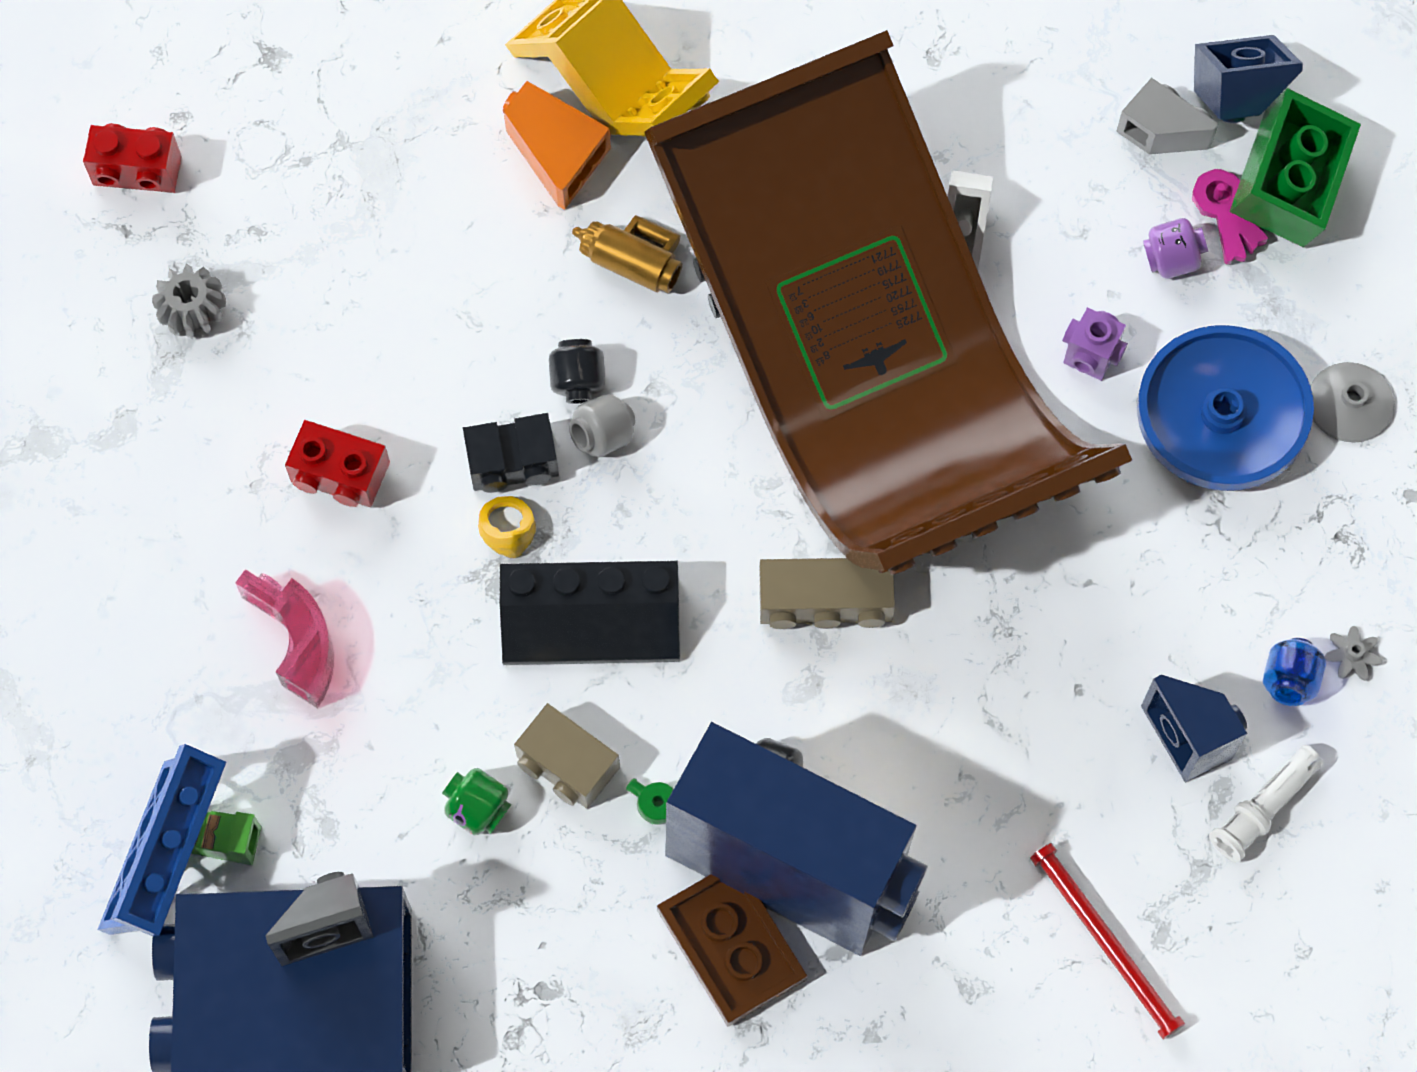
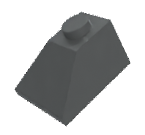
[265,871,374,966]

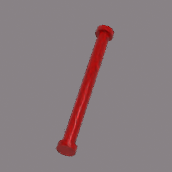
[1030,843,1185,1040]

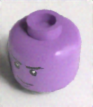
[1143,218,1208,279]

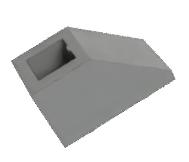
[1116,77,1219,155]

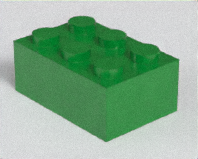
[1229,88,1361,247]

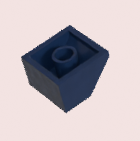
[1193,35,1303,123]
[1141,674,1248,783]

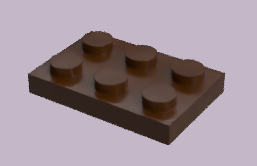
[656,874,808,1027]

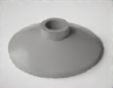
[1311,362,1394,443]

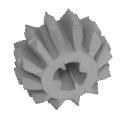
[152,263,226,339]

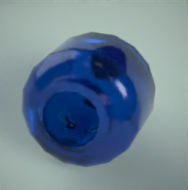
[1262,637,1326,706]

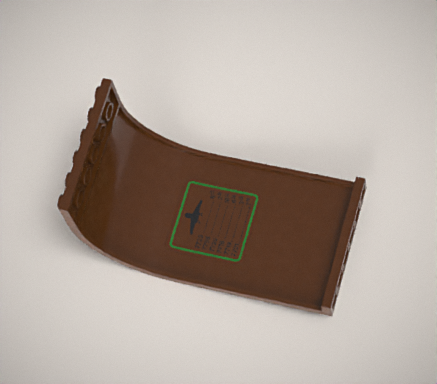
[644,30,1133,575]

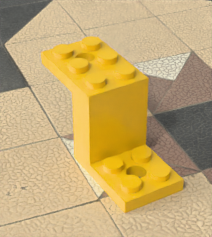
[505,0,719,137]

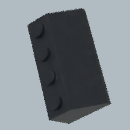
[499,560,680,665]

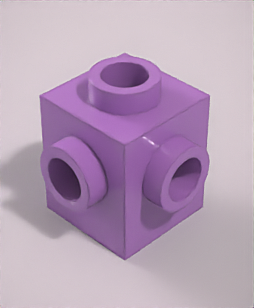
[1062,307,1128,381]

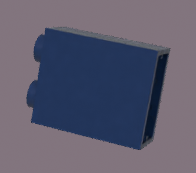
[665,721,928,956]
[149,886,412,1072]

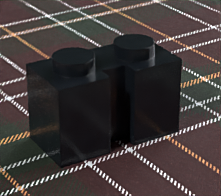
[462,413,559,493]

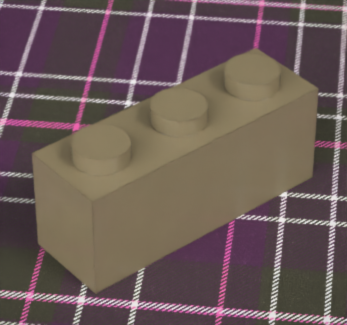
[759,558,895,629]

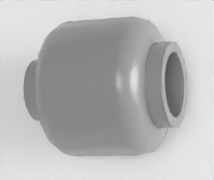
[569,394,635,457]

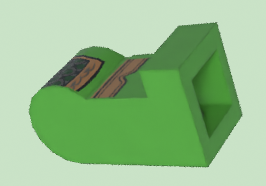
[191,811,262,866]

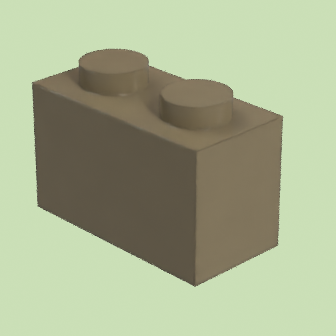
[514,703,620,809]

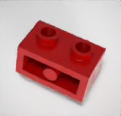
[83,123,182,193]
[285,419,390,508]

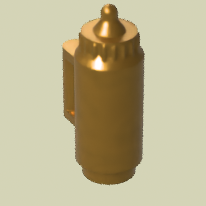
[572,215,683,293]

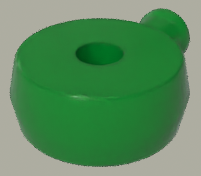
[626,778,673,825]

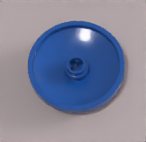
[1137,325,1314,491]

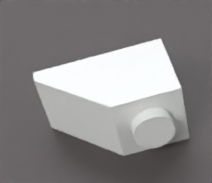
[948,170,993,270]

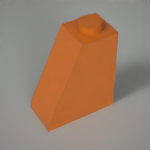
[502,81,611,210]

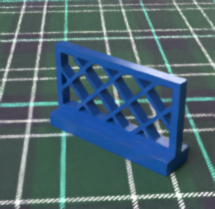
[97,744,227,937]

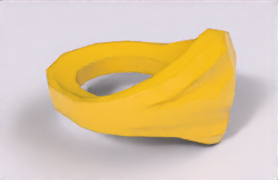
[478,496,536,558]

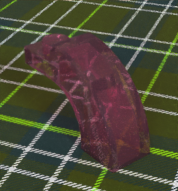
[235,569,334,709]

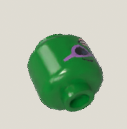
[441,768,512,835]

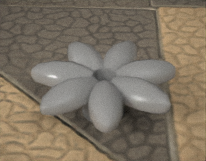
[1324,626,1383,681]

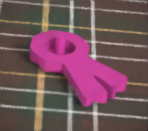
[1192,169,1268,265]

